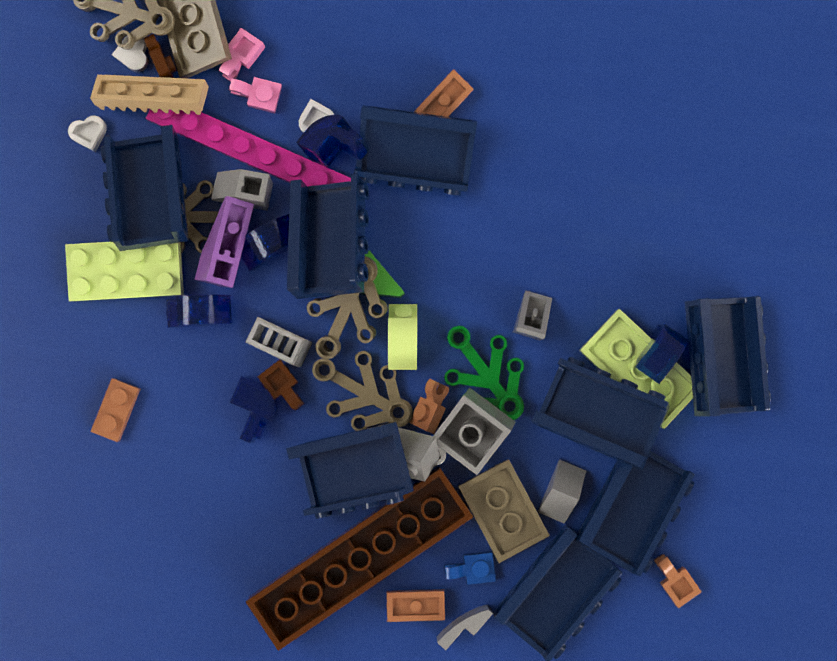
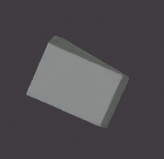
[513,290,552,340]
[537,459,586,523]

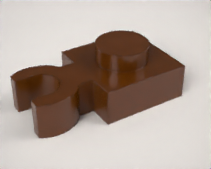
[143,33,177,78]

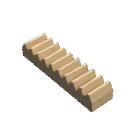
[90,74,209,115]

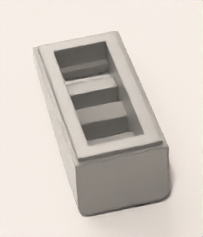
[246,317,312,367]

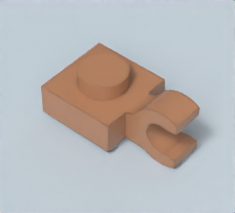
[409,379,449,434]
[654,554,702,608]

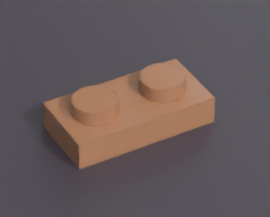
[414,69,474,117]
[91,378,141,442]
[387,589,445,622]

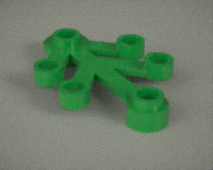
[444,326,524,420]

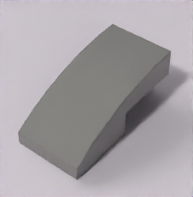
[437,604,493,650]

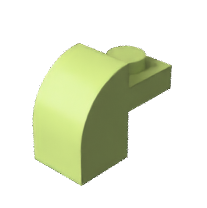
[388,304,417,370]

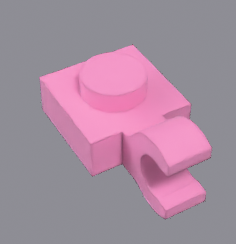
[219,28,265,82]
[229,77,282,113]

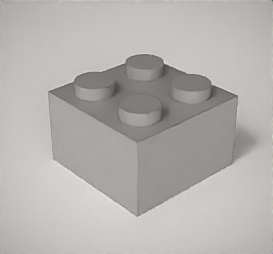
[434,388,516,475]

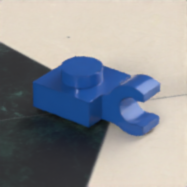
[444,551,496,585]

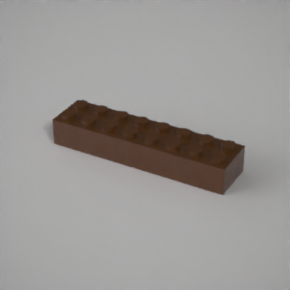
[246,466,473,651]

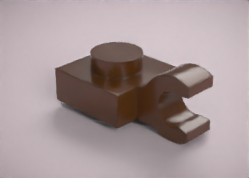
[257,359,305,411]

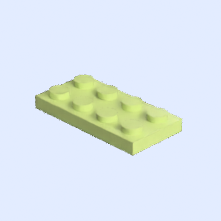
[65,242,184,301]
[579,309,693,429]

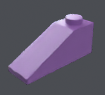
[195,196,254,288]

